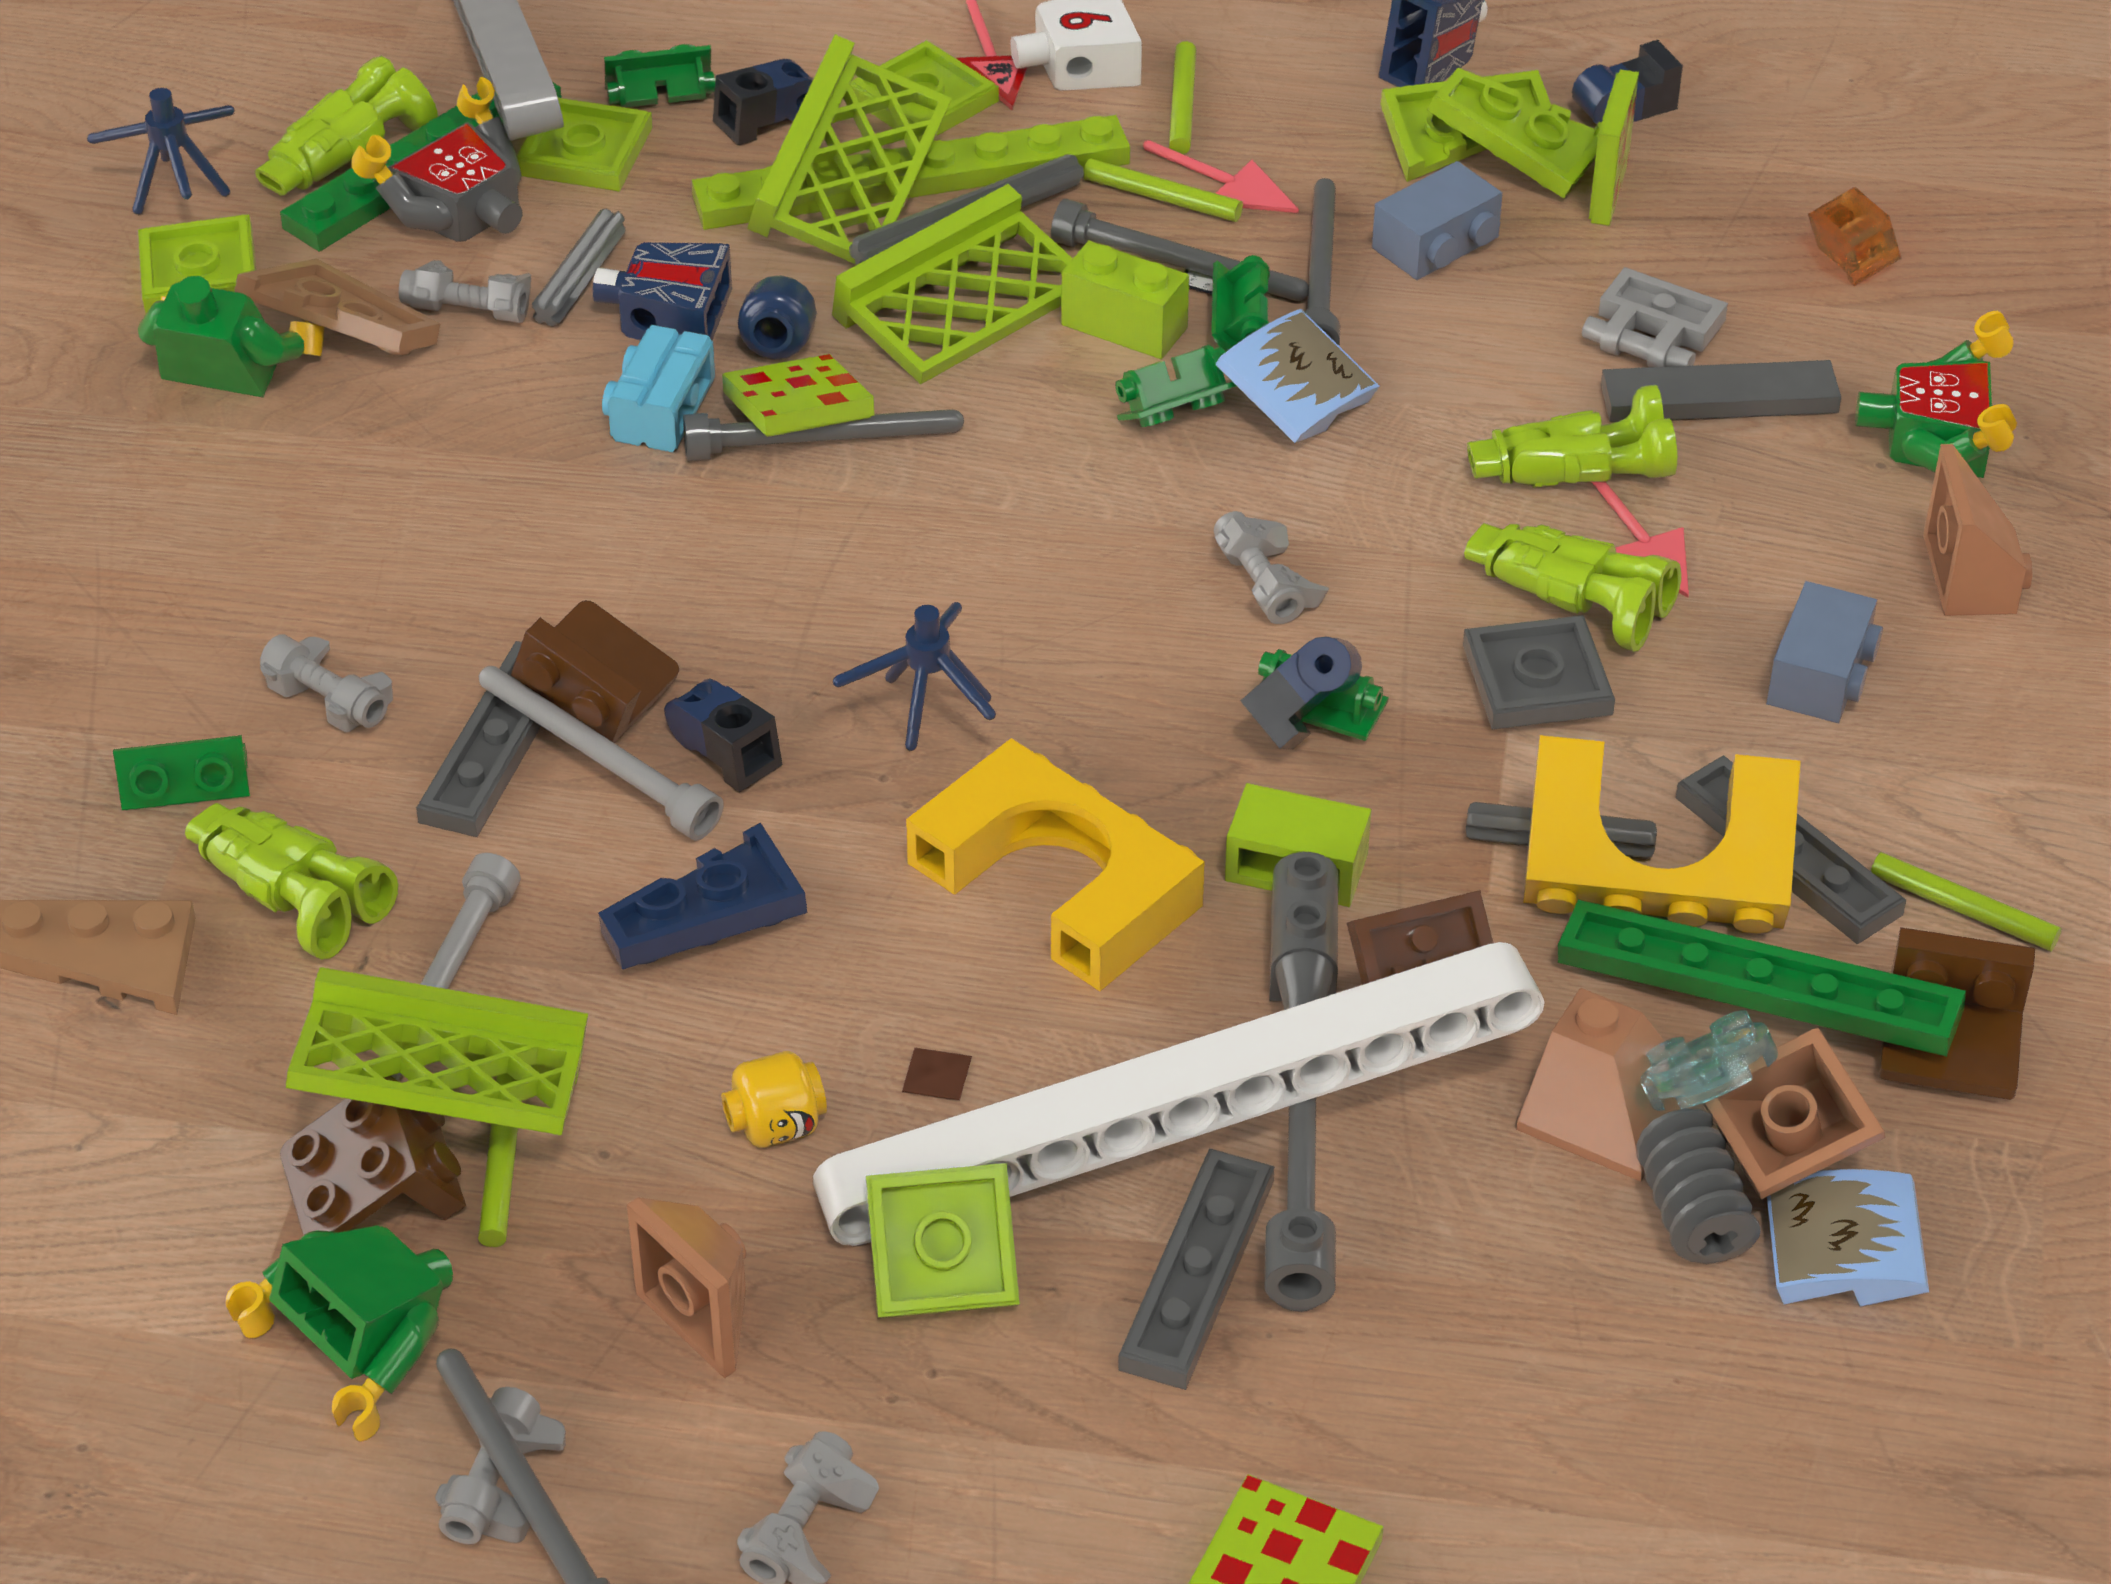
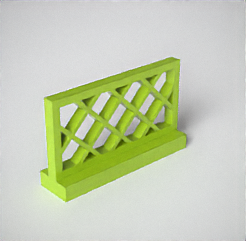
[747,34,952,265]
[832,184,1073,385]
[285,967,588,1136]

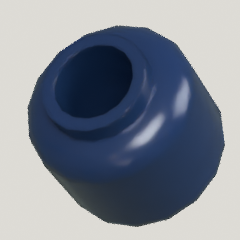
[737,275,817,360]

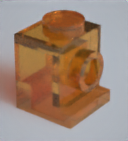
[1808,187,1902,286]

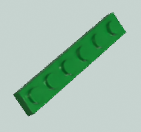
[280,82,562,252]
[1558,899,1966,1057]

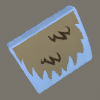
[1215,309,1379,443]
[1767,1169,1929,1307]

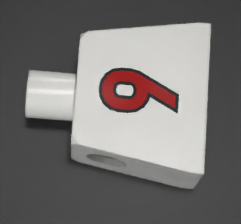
[1011,0,1142,91]

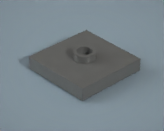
[1463,615,1615,730]

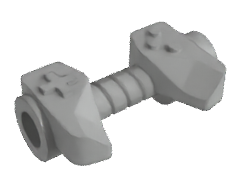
[399,260,531,323]
[1214,511,1329,624]
[260,634,393,732]
[435,1387,566,1544]
[737,1431,879,1584]

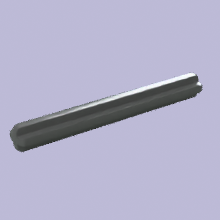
[849,154,1084,265]

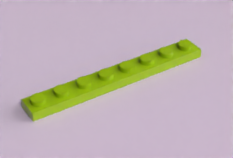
[692,115,1130,230]

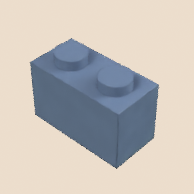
[1372,161,1503,280]
[1767,581,1883,723]

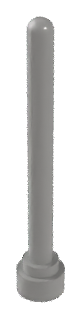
[479,666,724,841]
[391,853,521,1081]

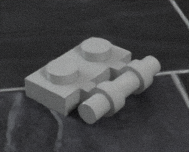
[1582,267,1728,367]

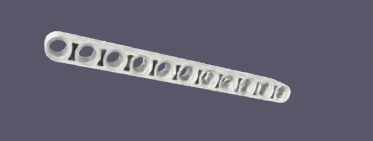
[813,942,1544,1246]

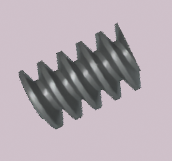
[1636,1109,1761,1264]

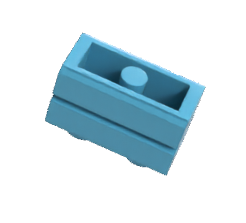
[602,325,715,453]

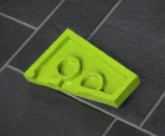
[1427,68,1602,199]
[1380,70,1552,182]

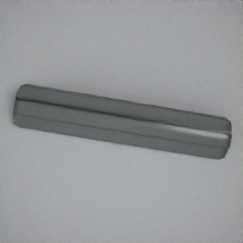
[532,208,626,327]
[1466,802,1657,859]

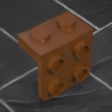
[511,600,679,743]
[280,1076,466,1235]

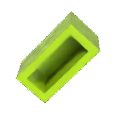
[1061,240,1190,360]
[1225,783,1372,907]

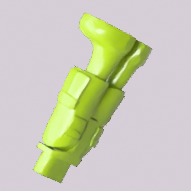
[255,56,438,196]
[1467,385,1678,488]
[1464,523,1682,652]
[185,803,399,960]

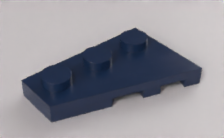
[598,822,808,970]

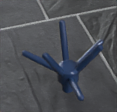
[87,88,235,215]
[832,602,996,751]

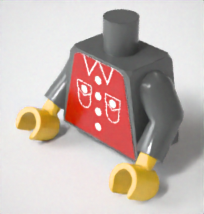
[352,77,523,242]

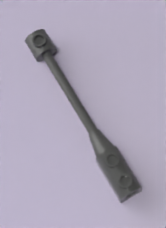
[1264,852,1338,1312]

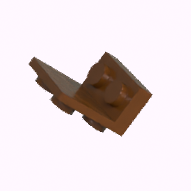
[1347,890,1493,985]
[1879,927,2035,1100]

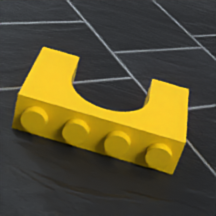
[1523,735,1801,934]
[906,738,1205,992]

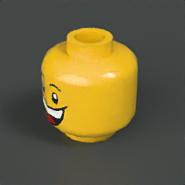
[721,1051,827,1148]

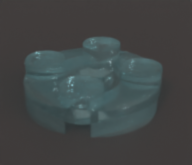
[1640,1010,1779,1111]

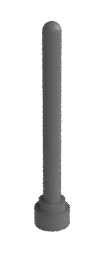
[1305,178,1340,345]
[1051,198,1309,301]
[683,409,964,461]
[436,1348,610,1584]

